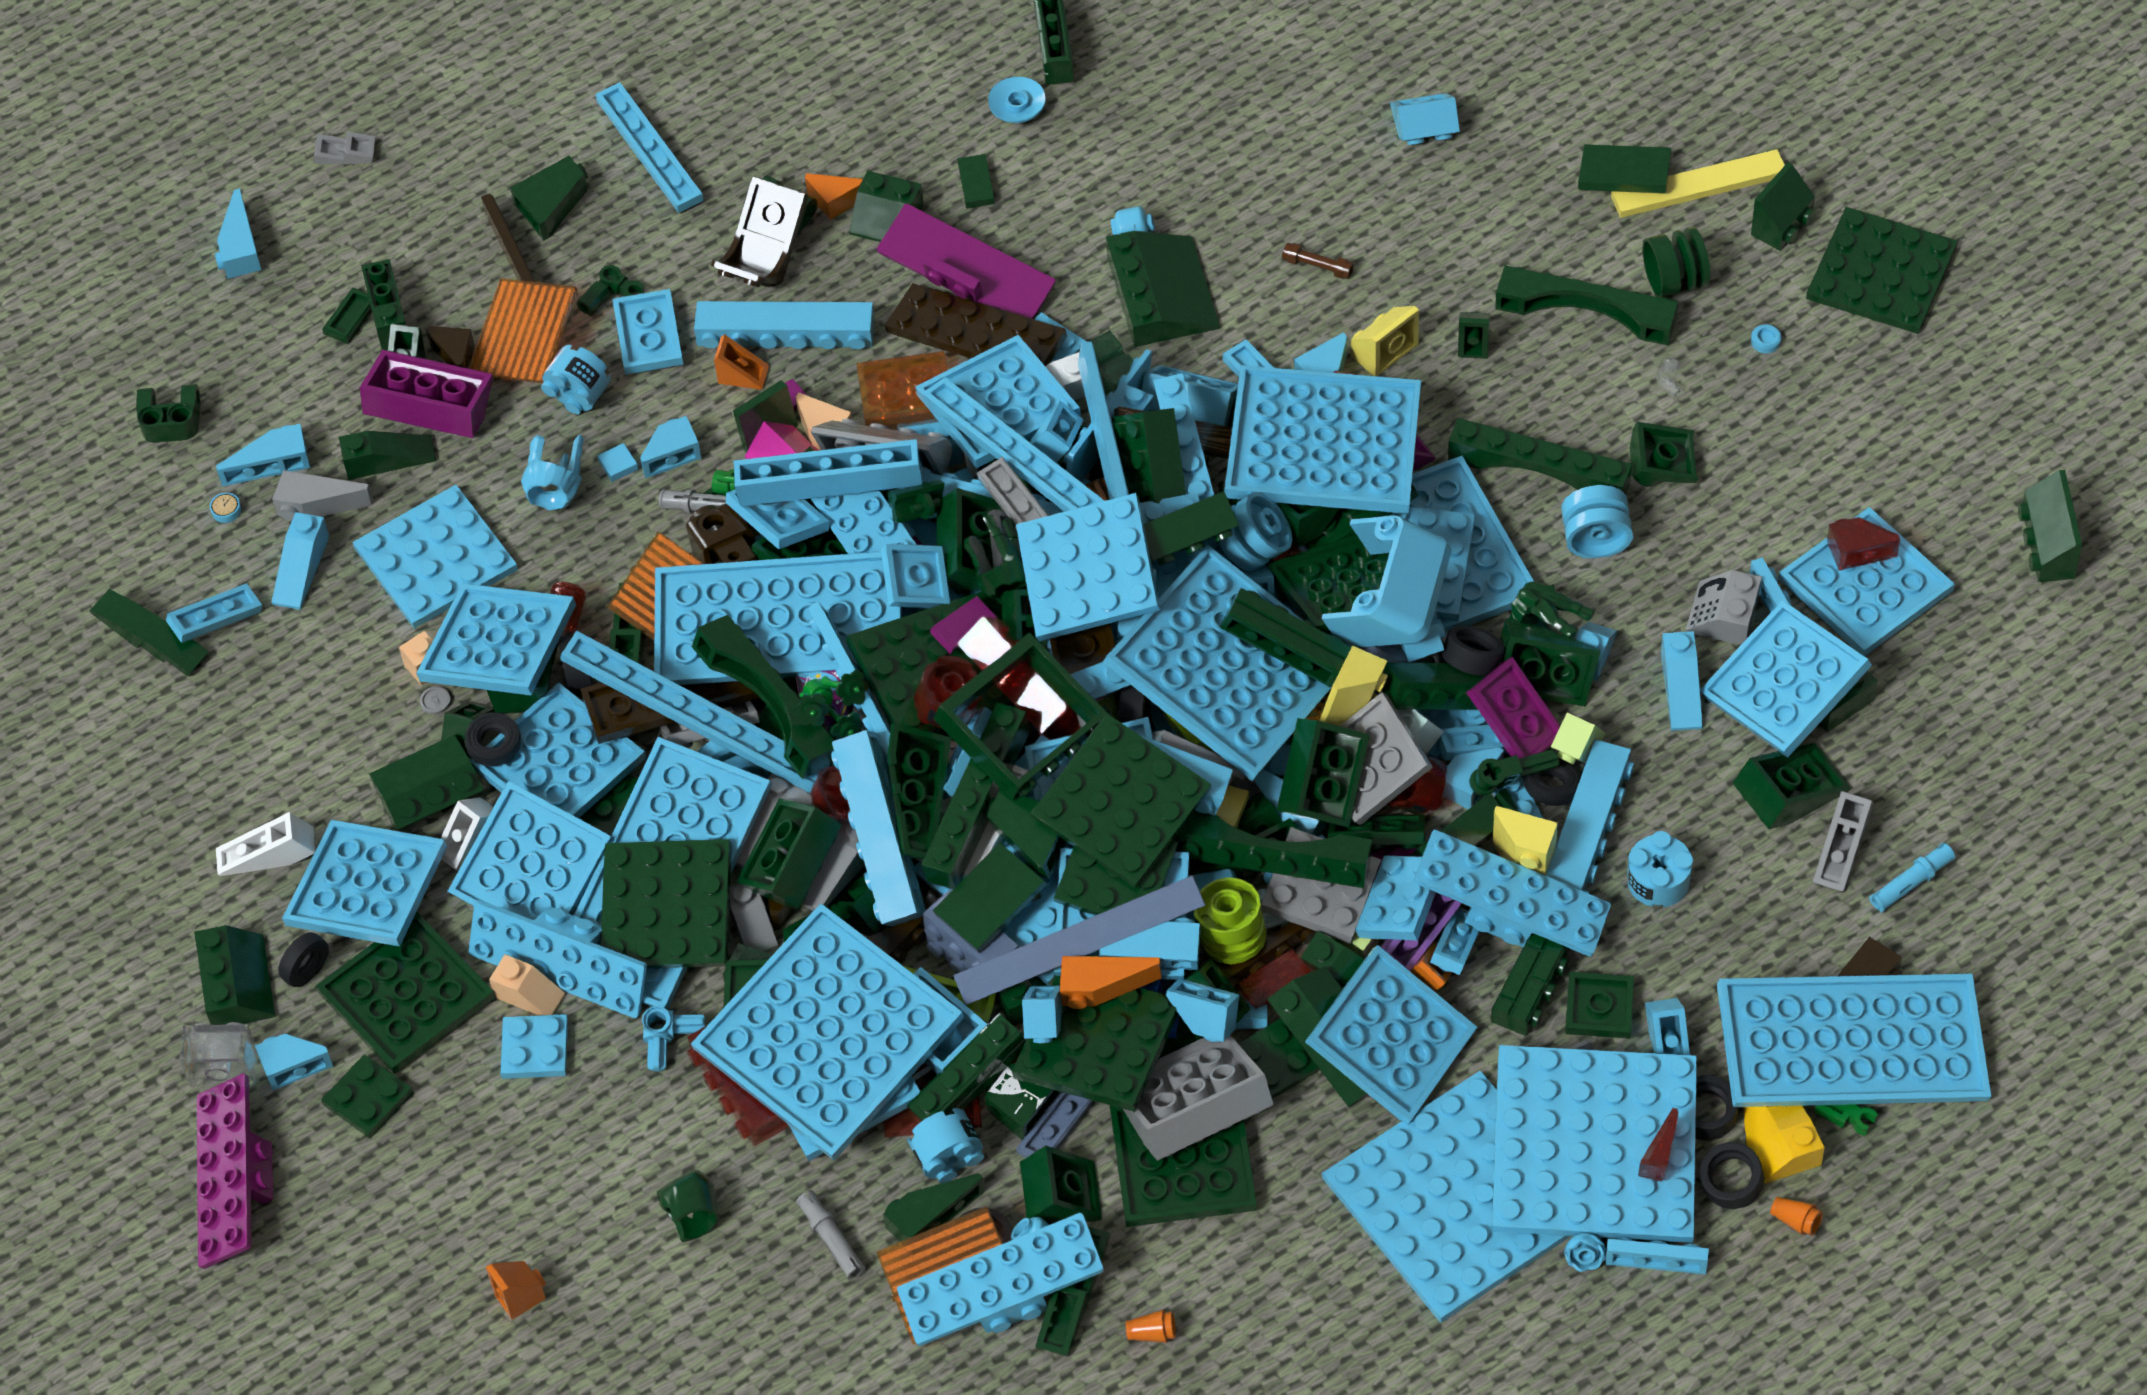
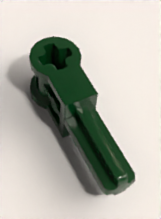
[1469,750,1559,796]

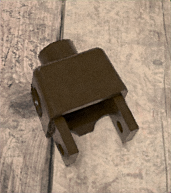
[686,503,760,564]

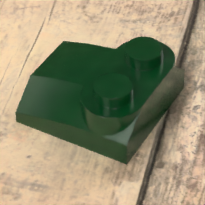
[1630,421,1698,487]

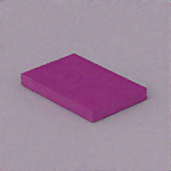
[1466,657,1560,759]

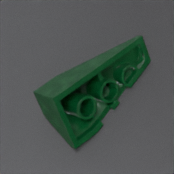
[887,723,951,860]
[1267,966,1367,1108]

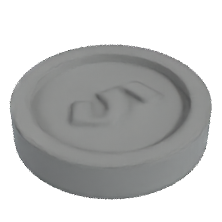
[420,686,451,715]

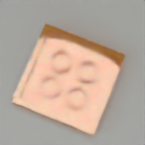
[856,351,947,426]

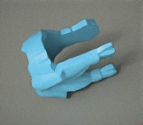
[521,434,584,511]

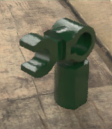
[576,265,644,316]

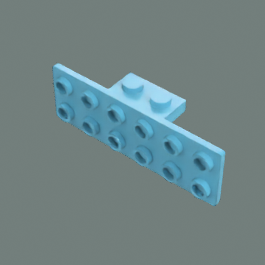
[1064,349,1154,482]
[811,490,916,554]
[1413,830,1611,957]
[468,900,647,1018]
[897,1213,1104,1346]

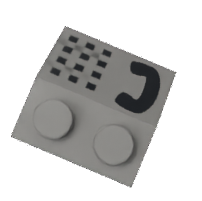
[1685,570,1762,645]

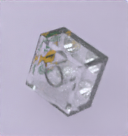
[179,1022,259,1090]

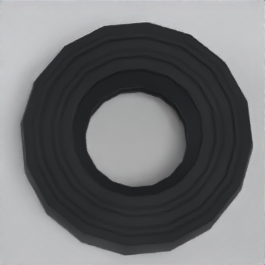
[465,713,521,766]
[1523,758,1580,806]
[278,932,329,987]

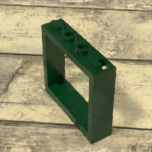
[933,633,1108,800]

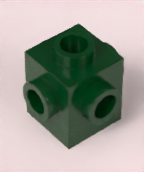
[1237,792,1282,835]

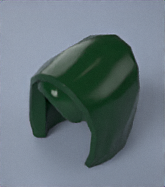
[657,1170,718,1242]

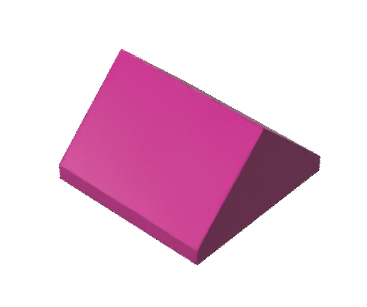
[745,421,819,459]

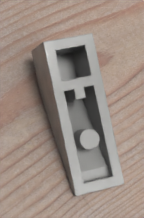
[272,470,373,520]
[1813,791,1875,892]

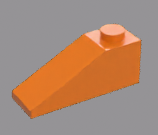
[1060,956,1162,1009]

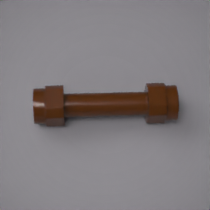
[1282,243,1354,279]

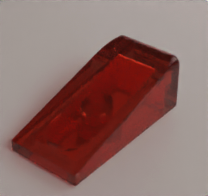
[1237,950,1310,1009]
[1638,1108,1679,1182]

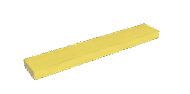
[1611,149,1785,218]

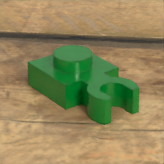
[1814,1104,1878,1136]

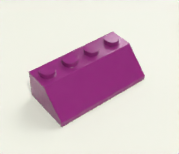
[359,350,493,438]

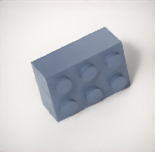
[923,889,1019,1001]

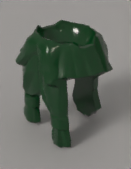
[964,515,1027,599]
[1506,581,1595,638]

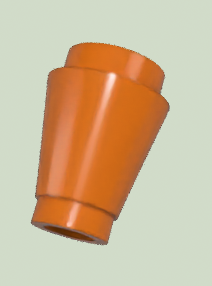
[1770,1196,1823,1236]
[1126,1309,1176,1343]

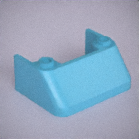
[1322,516,1451,648]

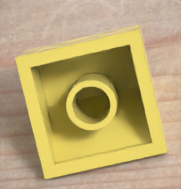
[1351,306,1419,376]
[1319,646,1388,726]
[1493,806,1558,876]

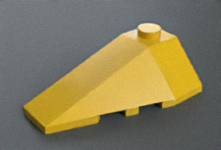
[1743,1106,1824,1184]

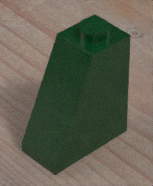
[510,156,588,241]
[987,789,1067,880]

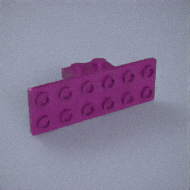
[877,204,1056,319]
[197,1073,273,1269]

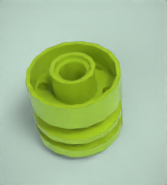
[1194,877,1267,964]

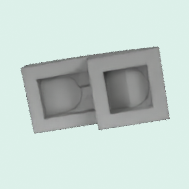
[313,131,375,164]

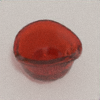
[810,766,850,819]

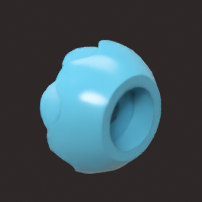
[1564,1233,1606,1272]

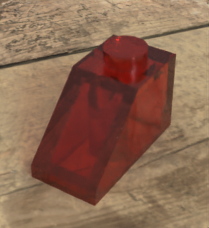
[1827,517,1900,570]

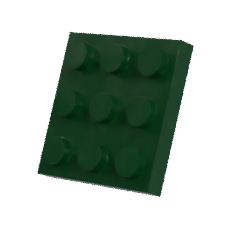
[1054,840,1179,916]

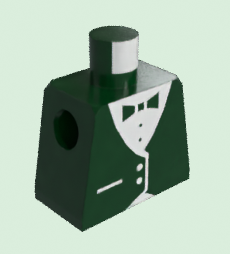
[985,1063,1059,1140]

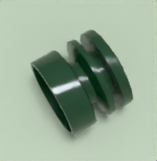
[1642,226,1711,298]

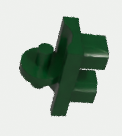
[888,480,945,523]

